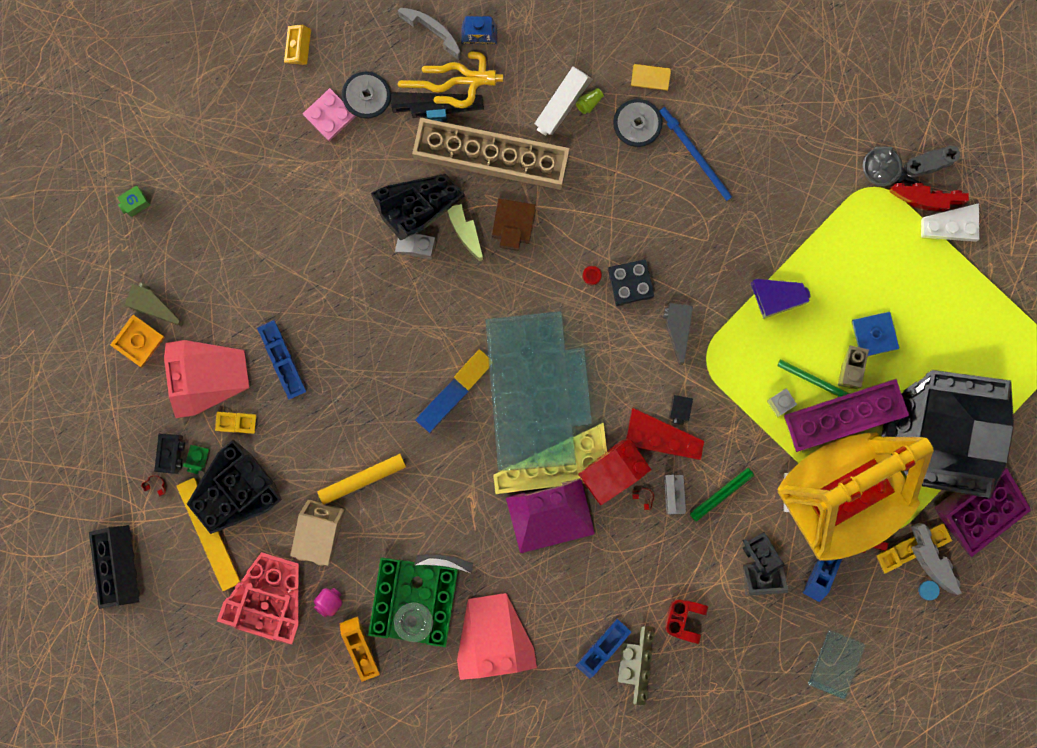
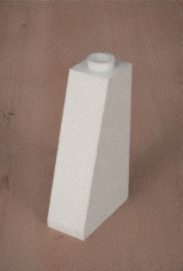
[534,67,593,136]

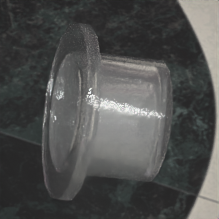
[394,602,433,642]

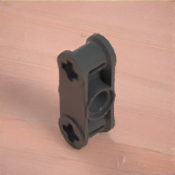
[903,146,960,178]

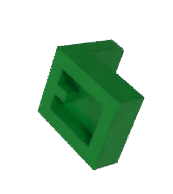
[183,445,210,474]

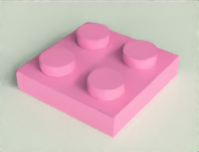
[303,88,356,142]

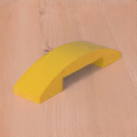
[876,523,952,574]

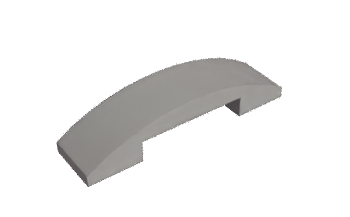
[398,8,461,60]

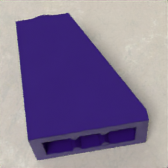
[750,279,811,319]

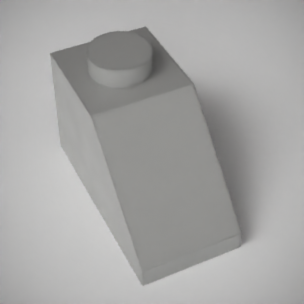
[395,234,436,260]

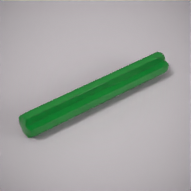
[690,468,754,521]

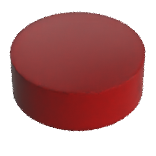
[582,266,602,286]

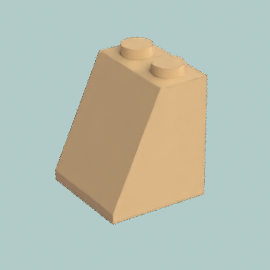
[290,500,345,566]

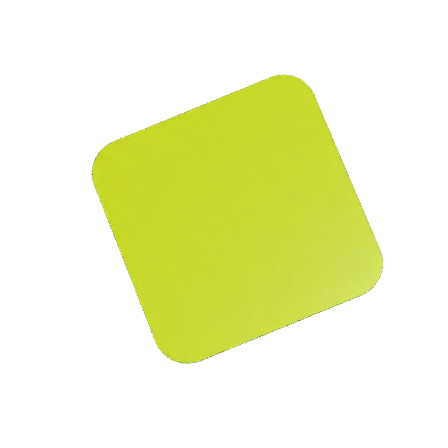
[706,187,1037,529]

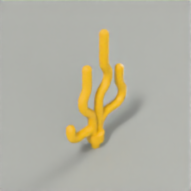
[398,51,504,108]

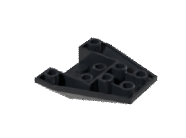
[371,174,465,241]
[187,440,282,534]

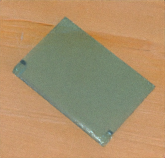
[808,630,865,699]

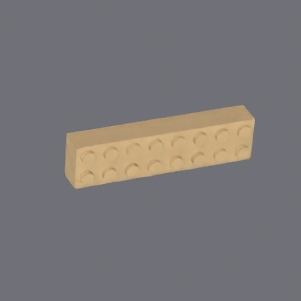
[412,118,570,190]

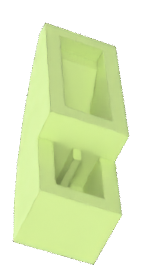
[447,204,483,261]

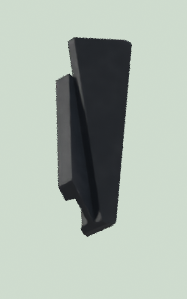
[391,92,484,118]

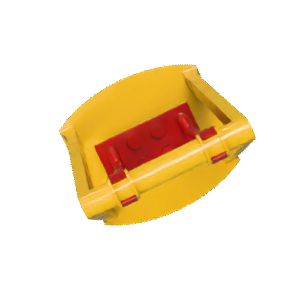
[777,433,934,561]

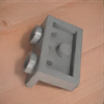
[664,475,686,515]

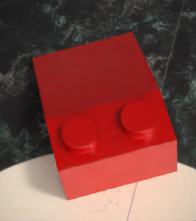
[578,438,651,505]

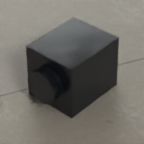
[668,395,693,425]

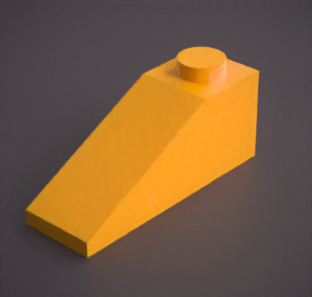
[339,616,380,682]

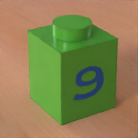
[117,186,150,217]

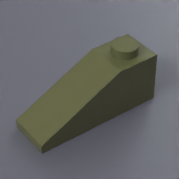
[125,283,183,327]

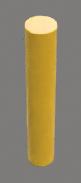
[317,454,406,505]

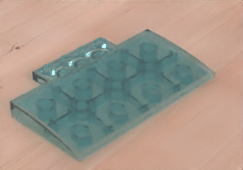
[485,311,592,471]

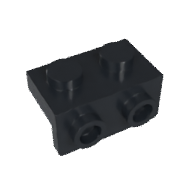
[154,433,185,474]
[742,532,785,577]

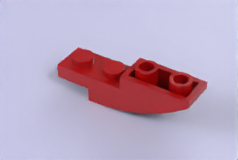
[889,183,969,212]

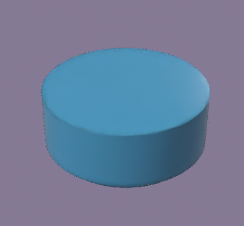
[918,581,940,600]

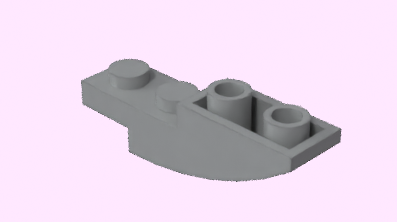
[910,523,961,595]

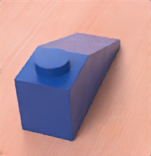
[803,558,843,602]

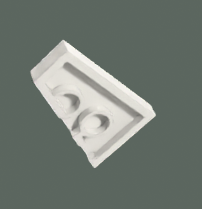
[921,203,979,242]

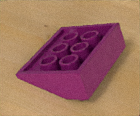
[935,468,1031,557]

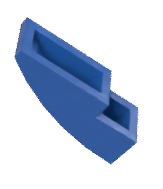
[415,379,469,434]
[575,619,631,679]

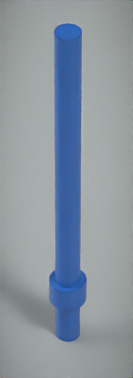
[659,107,732,201]

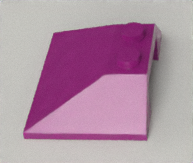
[506,478,595,553]

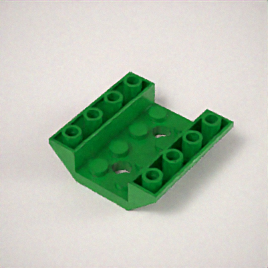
[368,557,458,647]

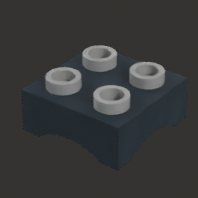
[608,259,654,306]

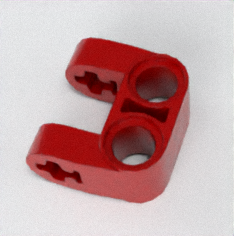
[665,599,709,644]

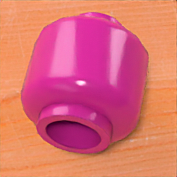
[314,588,343,618]

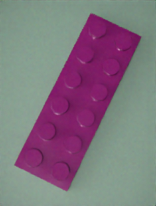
[784,379,909,452]

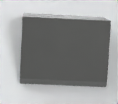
[743,564,789,596]

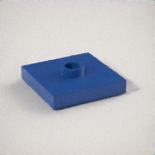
[852,312,899,356]

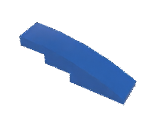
[257,320,306,399]

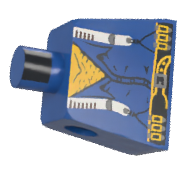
[461,16,497,44]

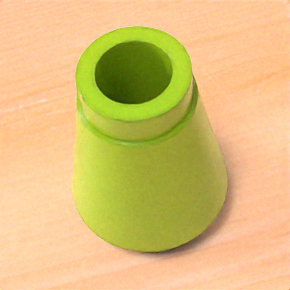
[576,88,604,114]

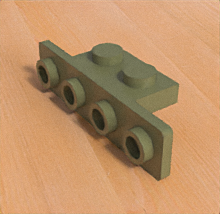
[618,626,655,705]

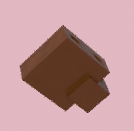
[492,198,536,251]

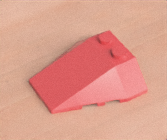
[457,593,537,680]

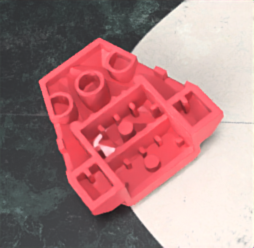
[217,552,299,645]

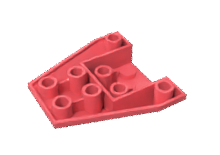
[164,340,250,418]

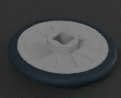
[342,71,391,119]
[613,99,662,147]

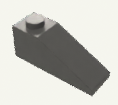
[663,303,693,365]

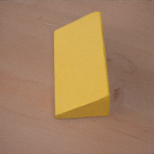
[284,25,311,65]
[631,64,671,91]
[454,349,494,391]

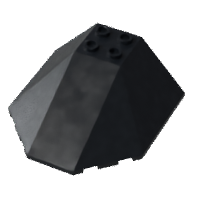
[881,370,1014,498]

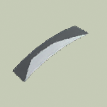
[414,554,473,573]

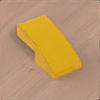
[215,412,256,434]

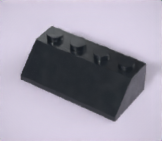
[89,525,140,609]

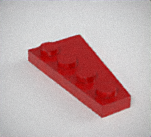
[626,408,704,460]

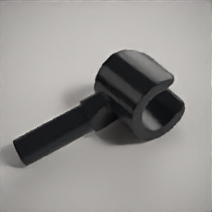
[896,171,921,184]

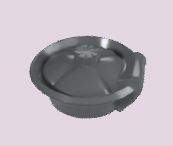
[863,146,903,186]

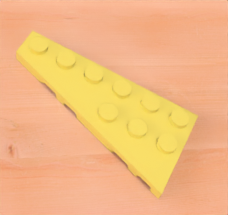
[493,423,607,494]

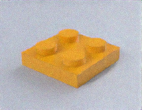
[110,315,165,368]

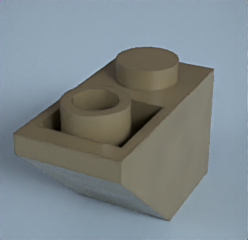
[838,345,869,390]

